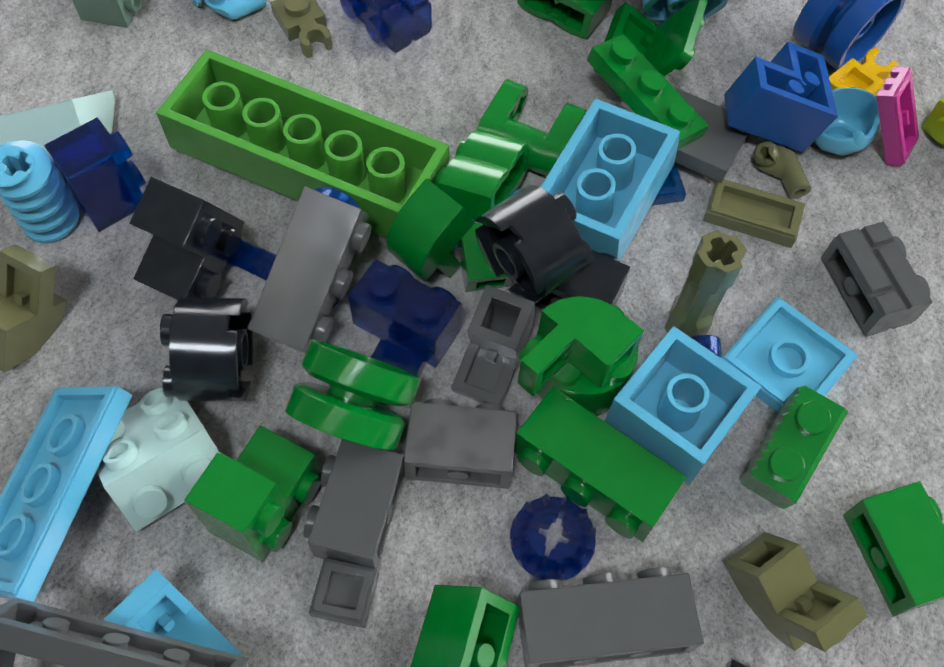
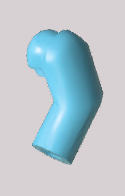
[204,0,267,20]

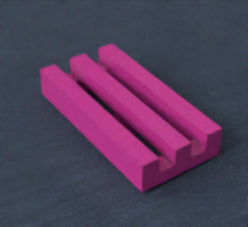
[876,66,919,167]

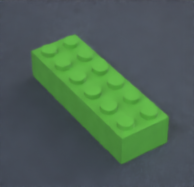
[156,49,449,238]

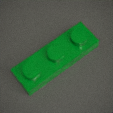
[587,34,709,150]

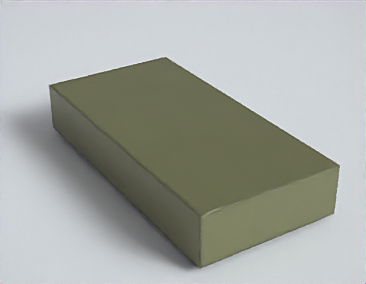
[703,179,805,248]

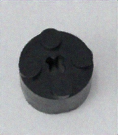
[475,185,594,304]
[160,297,254,401]

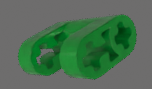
[476,79,588,176]

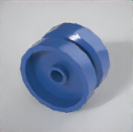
[792,0,906,70]

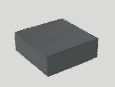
[309,558,379,628]

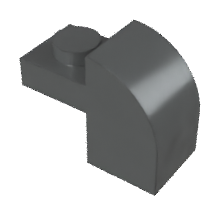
[451,285,535,406]

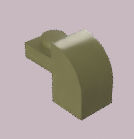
[0,244,67,372]
[725,532,867,652]

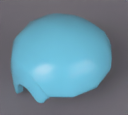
[814,87,880,156]

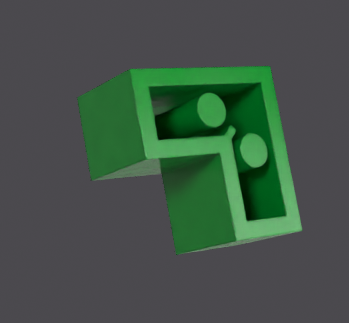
[184,425,321,562]

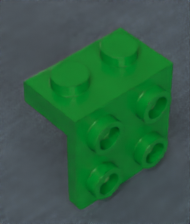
[594,0,708,76]

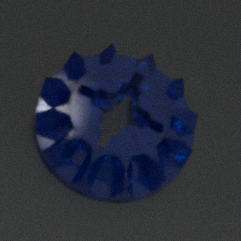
[510,493,596,581]

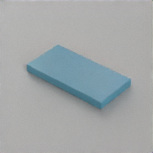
[0,386,132,602]

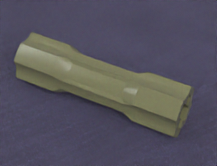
[665,230,747,343]

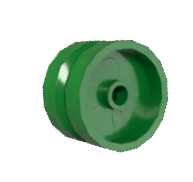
[285,339,422,451]

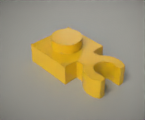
[829,47,898,97]

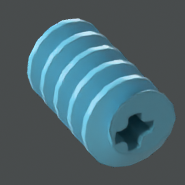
[0,140,79,243]

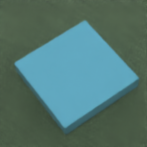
[721,296,858,414]

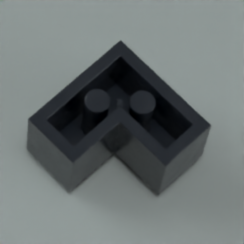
[129,176,244,300]

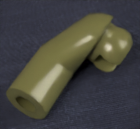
[753,141,811,199]

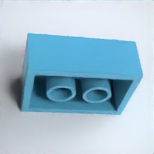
[541,99,681,261]

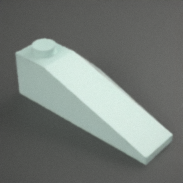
[0,90,115,169]

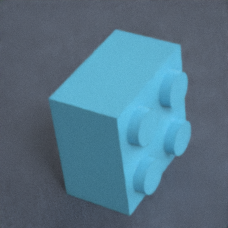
[605,326,762,485]

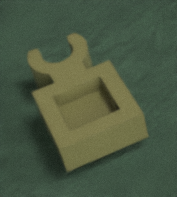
[270,0,332,58]

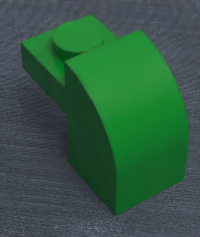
[387,178,475,282]
[517,296,644,396]

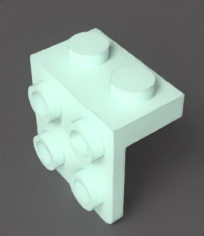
[97,388,218,532]

